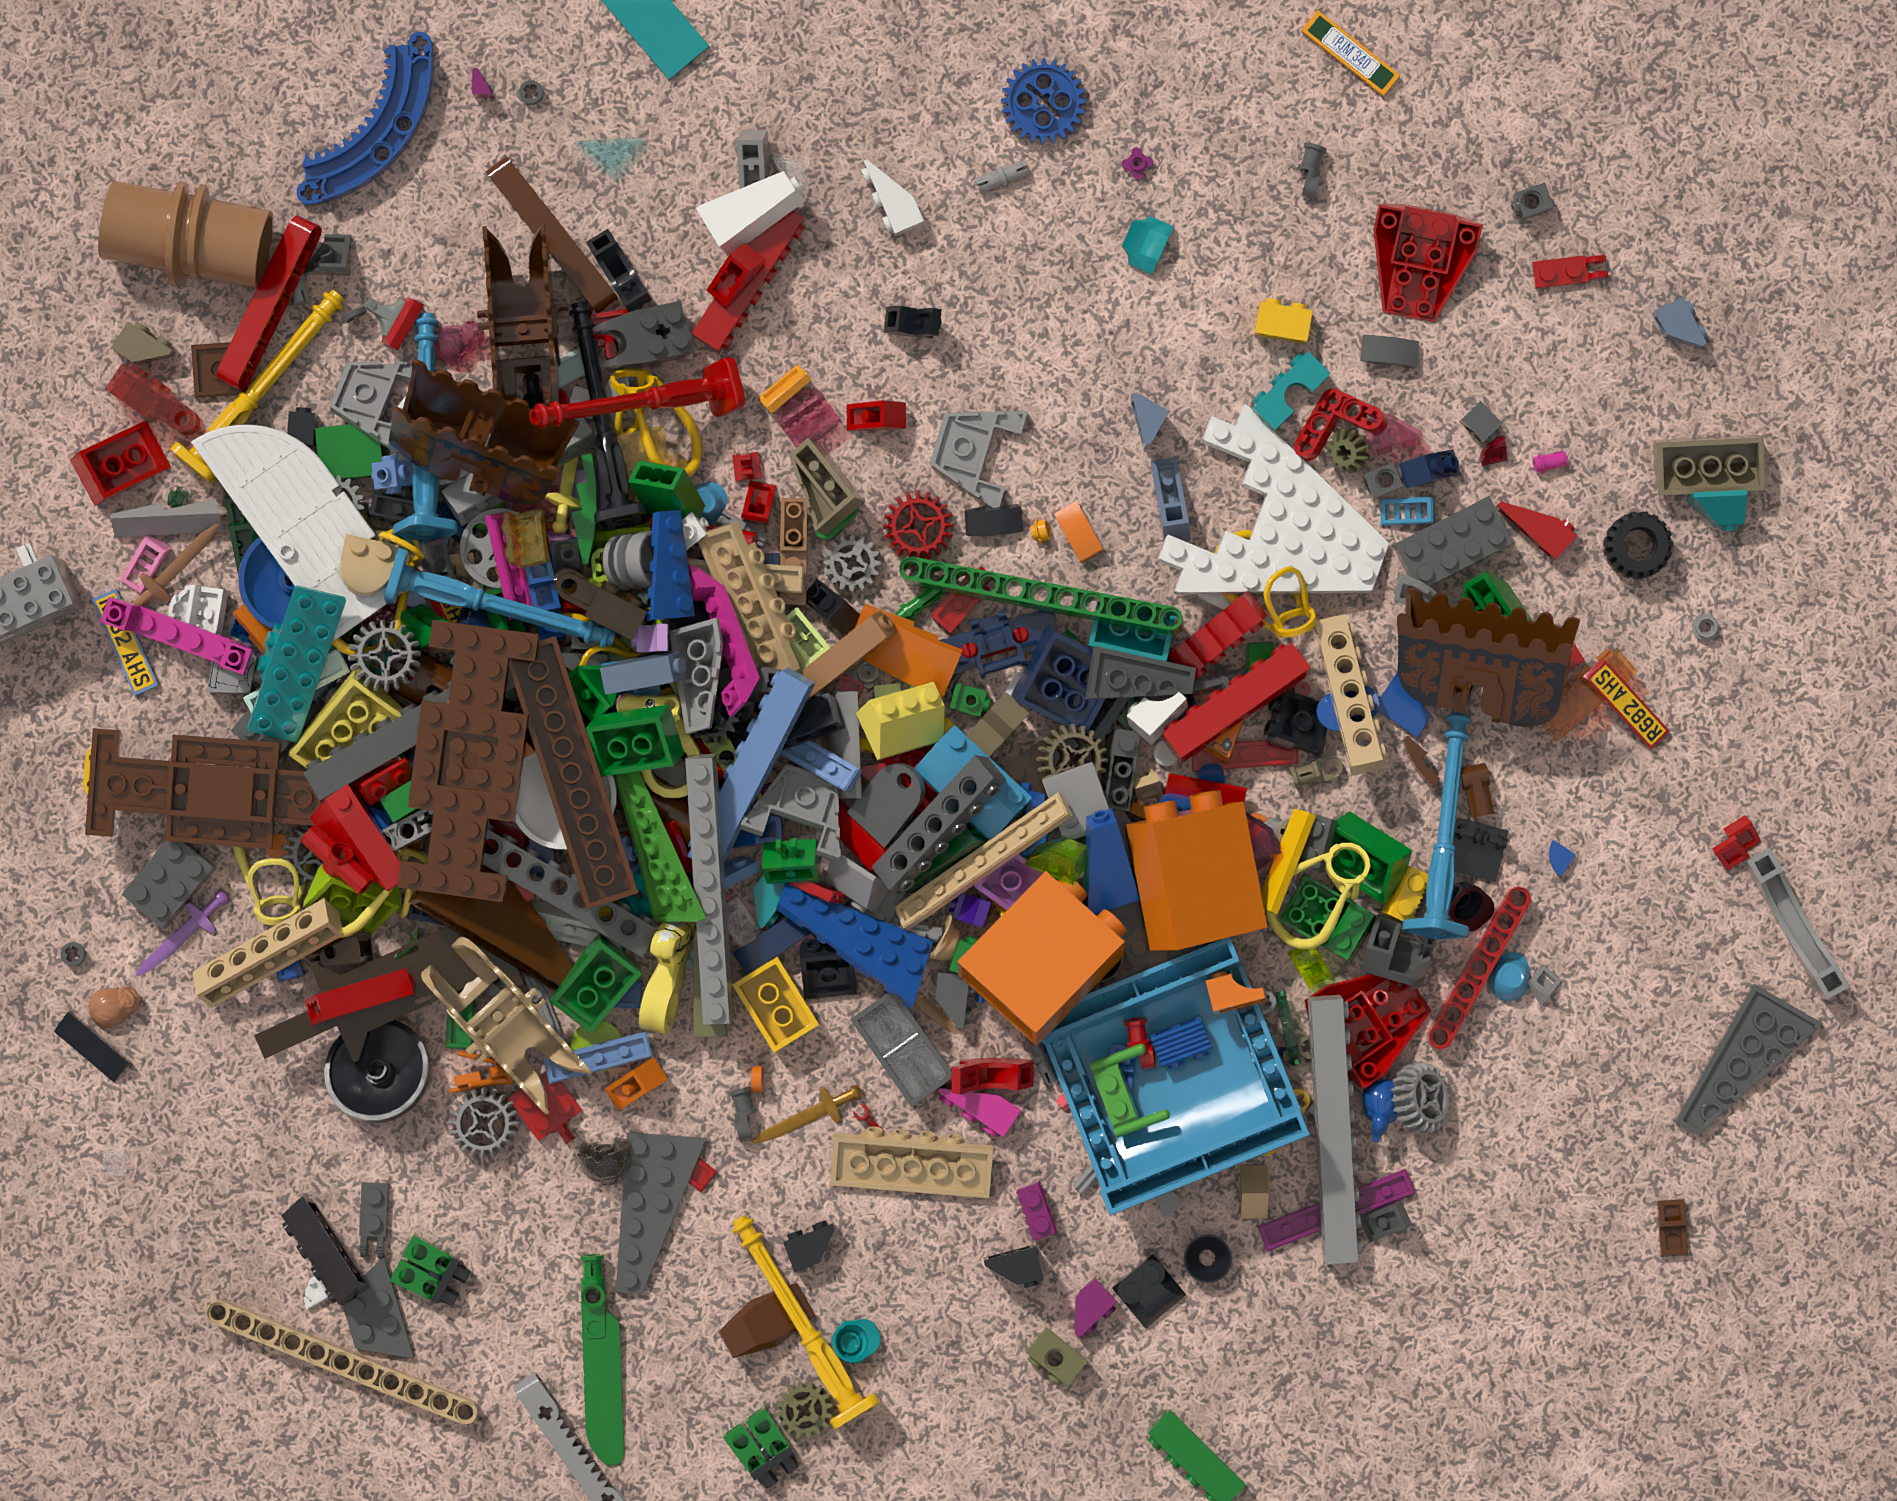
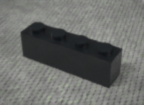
[731,692,845,751]

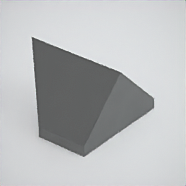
[303,234,351,276]

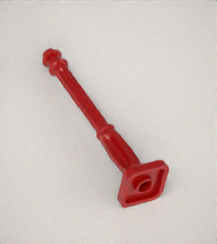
[529,357,745,428]

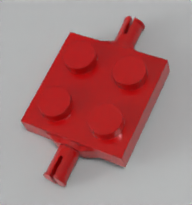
[508,1071,582,1144]

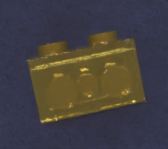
[502,509,549,569]

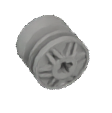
[603,531,654,590]

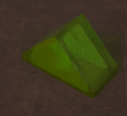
[1287,948,1333,989]

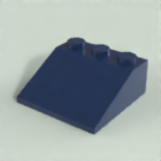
[1011,625,1105,735]

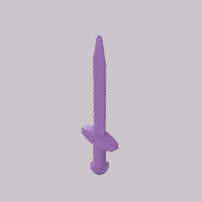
[136,891,229,976]

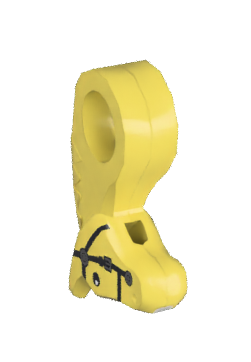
[639,922,696,1035]

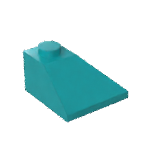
[1687,490,1747,531]

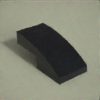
[965,504,1023,536]

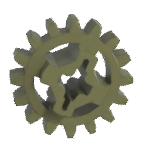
[776,1380,833,1439]

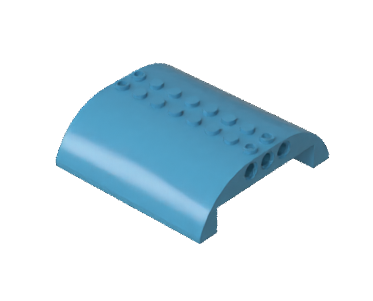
[1041,937,1310,1216]

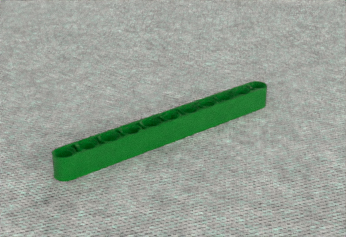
[899,557,1184,635]

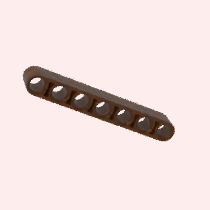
[485,156,618,313]

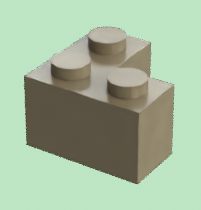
[966,692,1030,761]

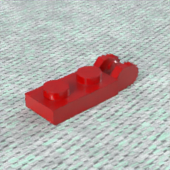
[1532,255,1609,289]

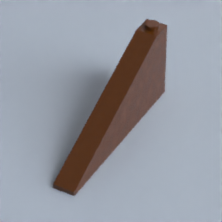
[408,841,573,991]

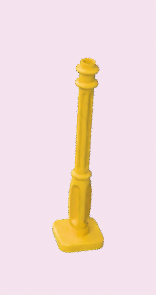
[170,289,345,486]
[732,1214,881,1430]

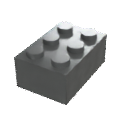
[121,841,217,929]

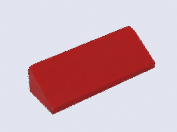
[1164,773,1247,809]

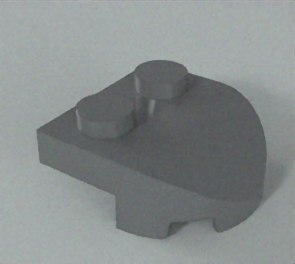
[1298,814,1337,872]

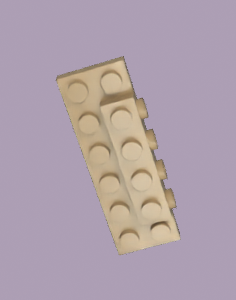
[698,521,800,671]
[830,1127,994,1198]

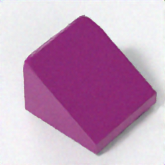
[472,68,494,98]

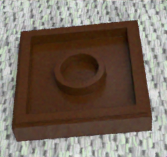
[191,342,248,398]

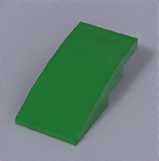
[572,453,601,568]

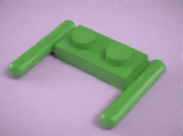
[1090,1044,1170,1138]

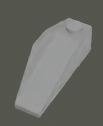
[669,618,723,734]

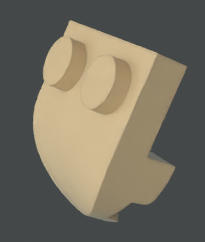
[339,534,399,596]

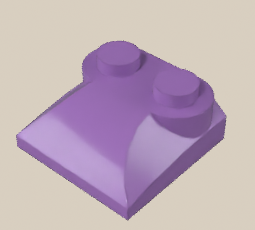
[974,853,1044,910]

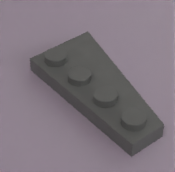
[1085,646,1196,700]

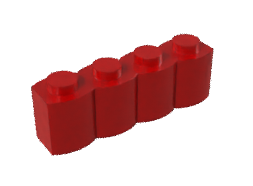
[1167,591,1268,680]

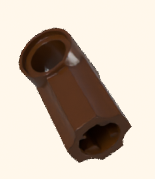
[1461,762,1494,818]

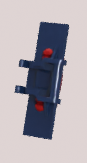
[938,610,1058,679]

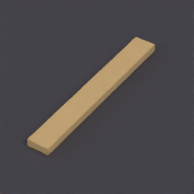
[894,792,1072,931]

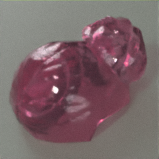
[435,321,484,365]

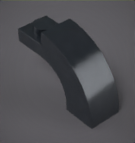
[586,229,652,312]

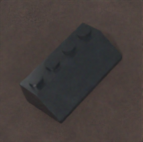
[281,1196,369,1306]

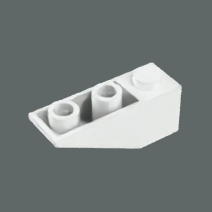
[861,160,924,237]

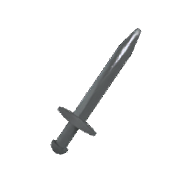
[1137,663,1249,703]

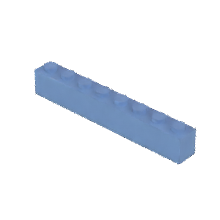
[687,667,816,863]

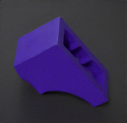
[949,893,991,928]

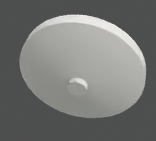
[515,752,616,850]

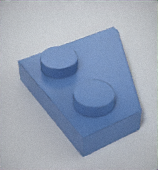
[690,856,760,888]

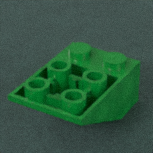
[1279,875,1376,963]

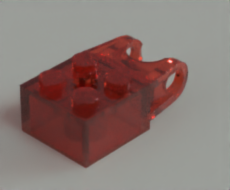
[105,363,201,435]

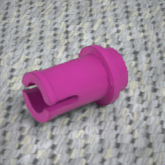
[1532,450,1568,474]

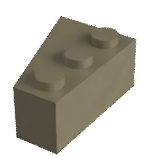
[789,437,865,536]

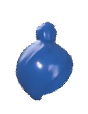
[1362,1078,1398,1142]

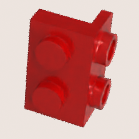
[353,755,412,805]

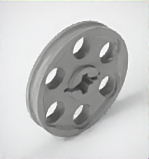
[460,508,536,589]

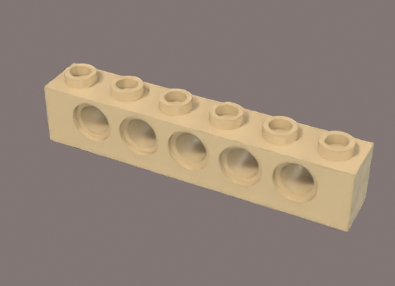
[1314,614,1387,776]
[193,898,343,1008]

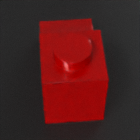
[706,243,765,307]

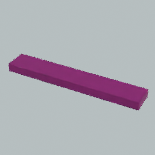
[1257,1169,1416,1252]

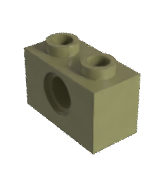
[1026,1327,1088,1386]

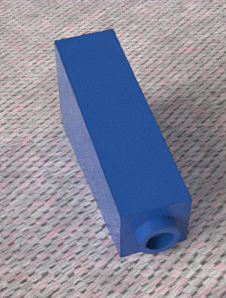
[1083,808,1140,915]

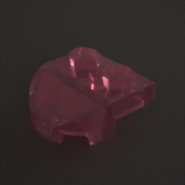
[776,388,843,448]

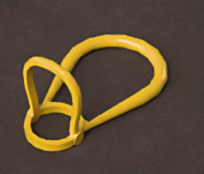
[332,529,425,655]

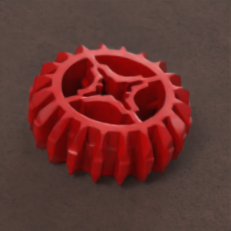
[883,490,954,560]

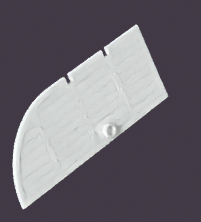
[191,425,403,641]

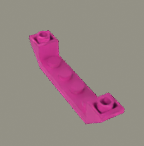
[688,565,760,716]
[100,597,253,675]

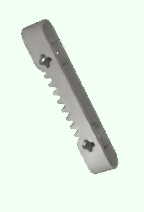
[513,1372,627,1501]

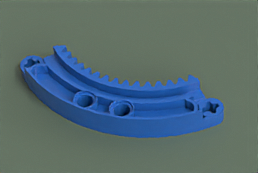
[296,32,434,206]

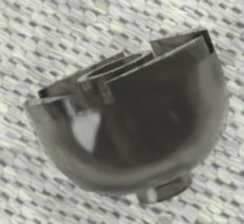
[577,1138,631,1185]

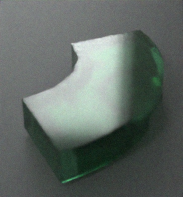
[1275,990,1301,1066]

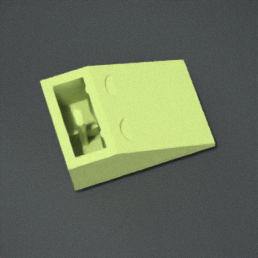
[786,607,831,673]

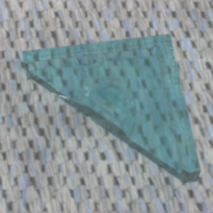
[575,138,644,177]

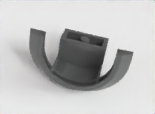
[1360,914,1436,991]

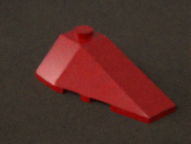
[310,784,401,891]

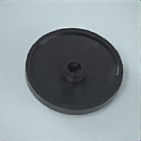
[324,1020,431,1123]

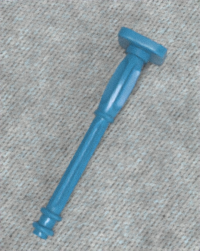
[393,313,458,542]
[384,548,616,648]

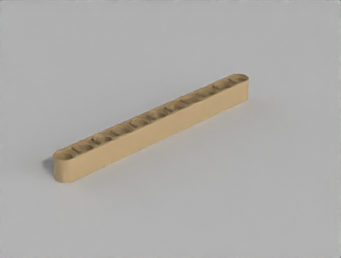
[206,1299,479,1425]

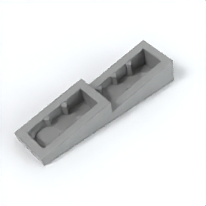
[110,499,223,537]

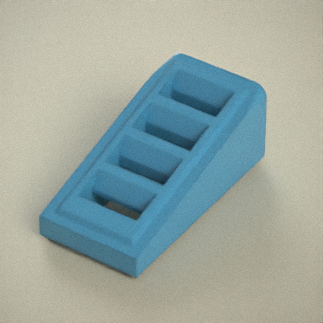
[1380,497,1436,525]

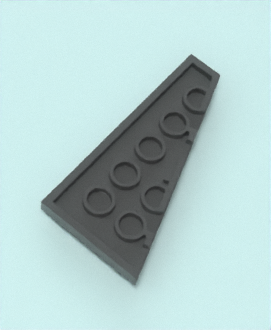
[616,1132,707,1294]

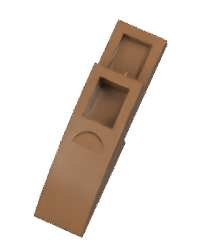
[780,498,808,606]

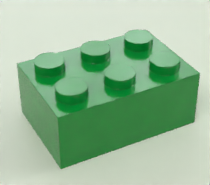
[586,704,684,777]

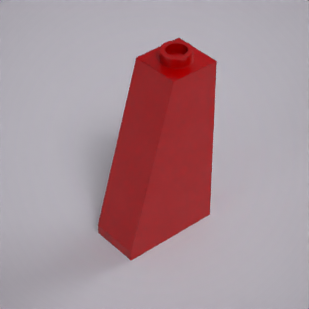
[304,968,415,1026]

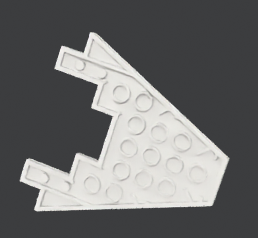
[1157,404,1389,595]

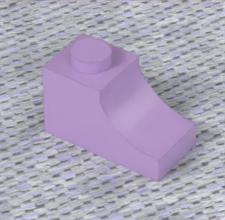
[631,624,670,653]

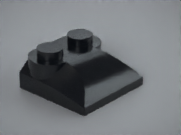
[1112,1253,1186,1329]

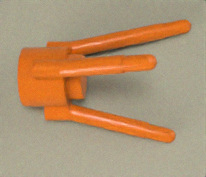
[449,1051,513,1093]

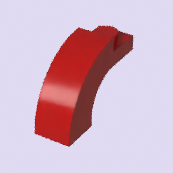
[951,1058,1034,1094]

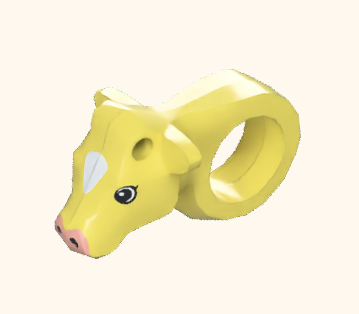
[616,693,701,798]

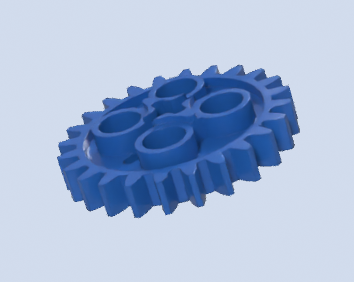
[1001,58,1086,145]

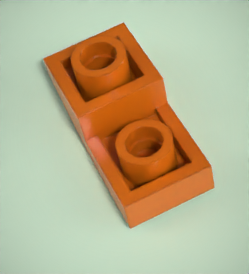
[1054,501,1104,563]

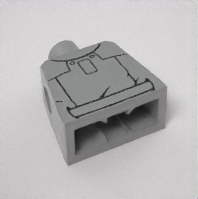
[207,655,262,694]

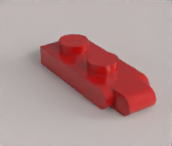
[931,566,991,634]

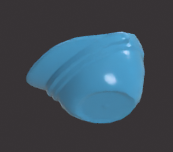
[694,482,727,525]
[1488,952,1531,1001]

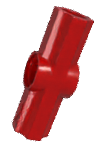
[301,824,375,895]

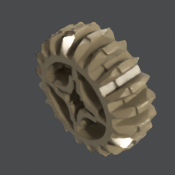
[1036,724,1108,782]

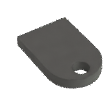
[847,763,925,848]

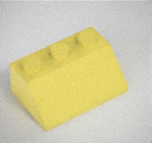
[856,682,945,760]

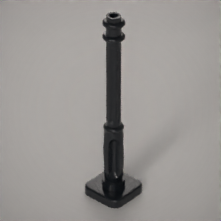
[569,301,651,532]

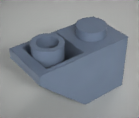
[1652,297,1708,349]

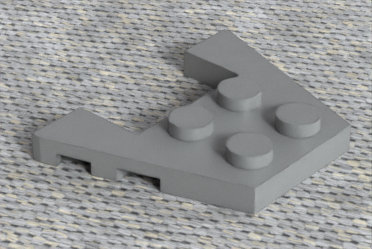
[330,361,412,452]
[930,410,1028,508]
[739,764,841,862]

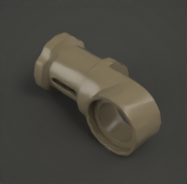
[1290,755,1343,790]

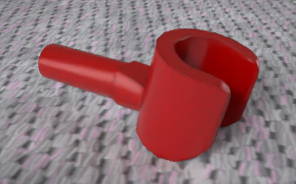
[853,1104,885,1132]

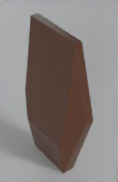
[718,1283,815,1358]

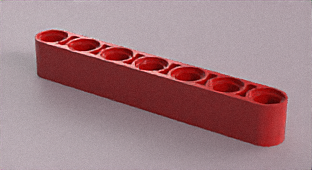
[216,215,322,390]
[1427,887,1531,1049]

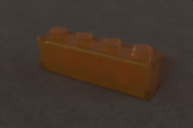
[1541,647,1638,742]

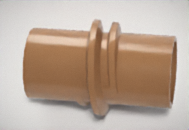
[98,181,274,289]

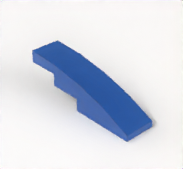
[517,529,566,641]

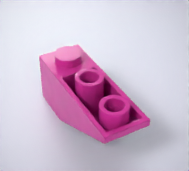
[937,1088,1021,1138]

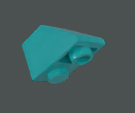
[753,875,785,929]

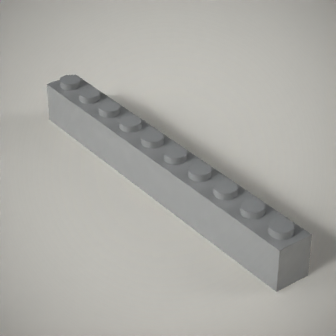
[685,754,734,1025]
[1308,995,1362,1265]

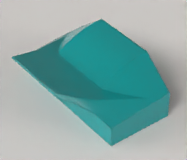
[1122,216,1174,275]

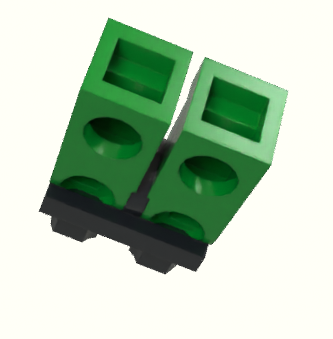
[389,1234,471,1306]
[723,1406,799,1489]

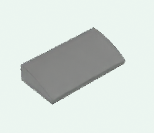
[824,691,861,798]

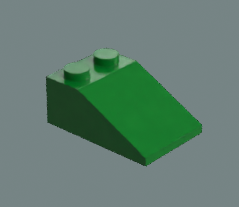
[550,933,642,1033]

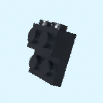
[1264,690,1327,756]
[799,940,857,999]

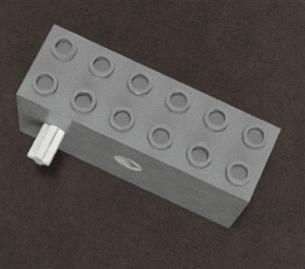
[0,543,84,645]

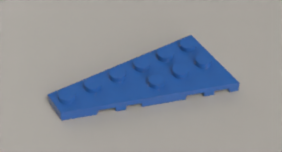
[776,883,933,1009]

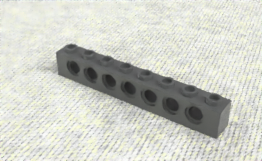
[483,823,658,957]

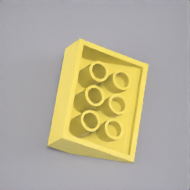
[289,669,402,794]

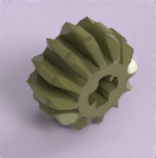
[1326,428,1371,474]

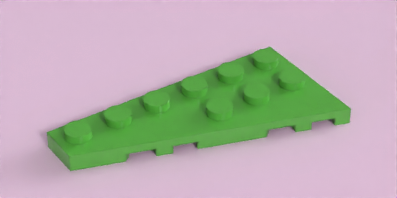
[615,771,706,922]

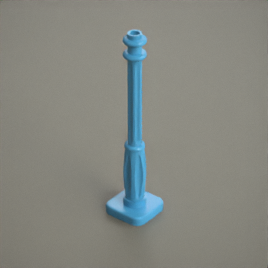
[1402,709,1472,940]

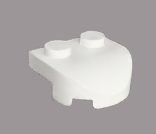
[168,585,229,635]

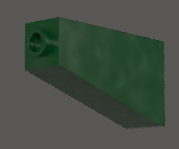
[897,822,988,893]

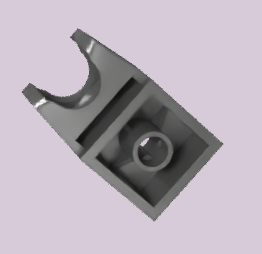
[592,300,695,370]

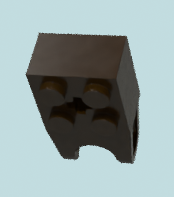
[554,568,647,640]

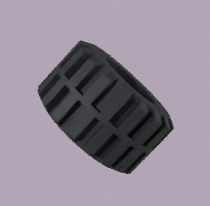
[1603,511,1673,579]

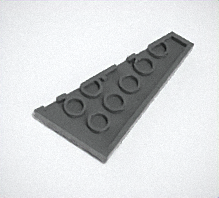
[1674,984,1823,1135]

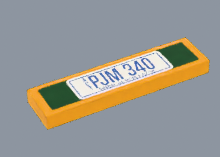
[1301,10,1400,97]

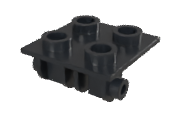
[1453,818,1509,882]

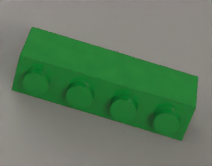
[1147,1408,1246,1501]

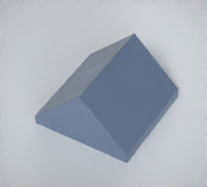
[1130,393,1169,450]

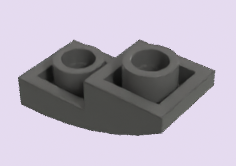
[1360,335,1419,369]

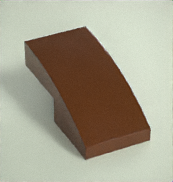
[1402,735,1440,787]
[1657,1199,1688,1257]

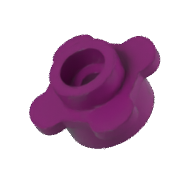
[1122,147,1153,179]

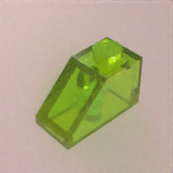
[1025,836,1087,885]

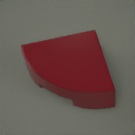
[1480,436,1508,466]

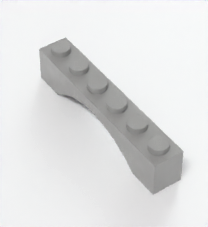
[1743,848,1850,1000]

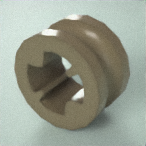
[1297,1035,1311,1059]

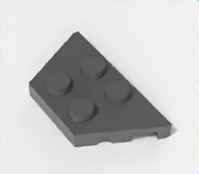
[343,1258,414,1358]

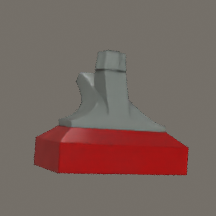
[365,297,424,351]

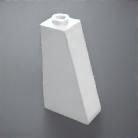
[696,171,806,255]

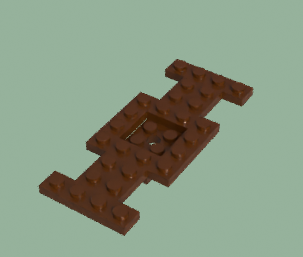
[397,620,540,902]

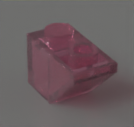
[1364,413,1423,456]

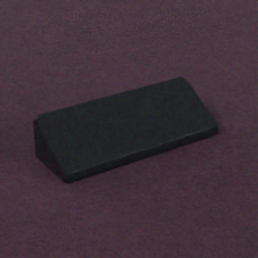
[54,1011,131,1082]

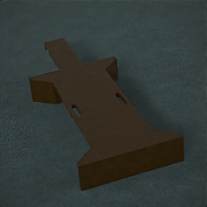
[254,927,524,1063]

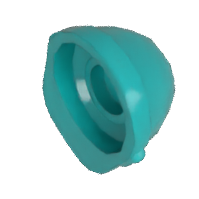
[831,1319,881,1364]

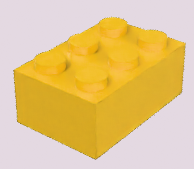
[732,957,820,1052]

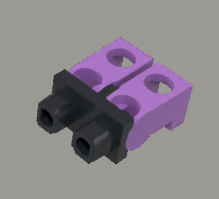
[544,527,582,588]

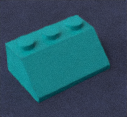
[1088,601,1176,662]

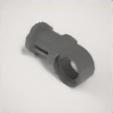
[1297,142,1327,199]
[728,1086,758,1143]

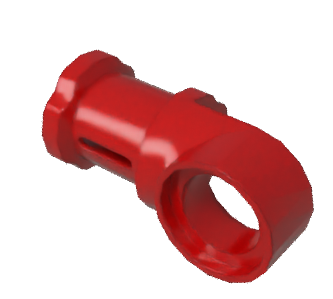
[1123,1017,1156,1070]

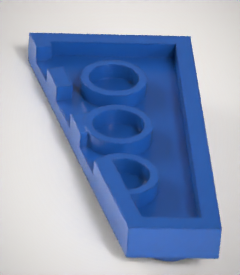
[646,510,695,621]

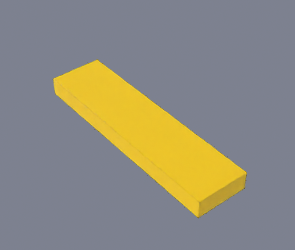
[1261,809,1316,914]

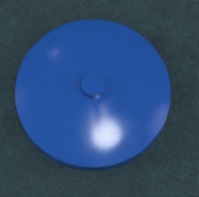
[238,537,295,629]

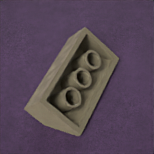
[1653,435,1765,496]

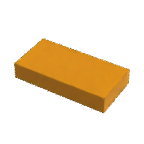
[758,365,812,414]

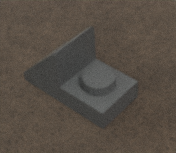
[1360,1201,1413,1242]

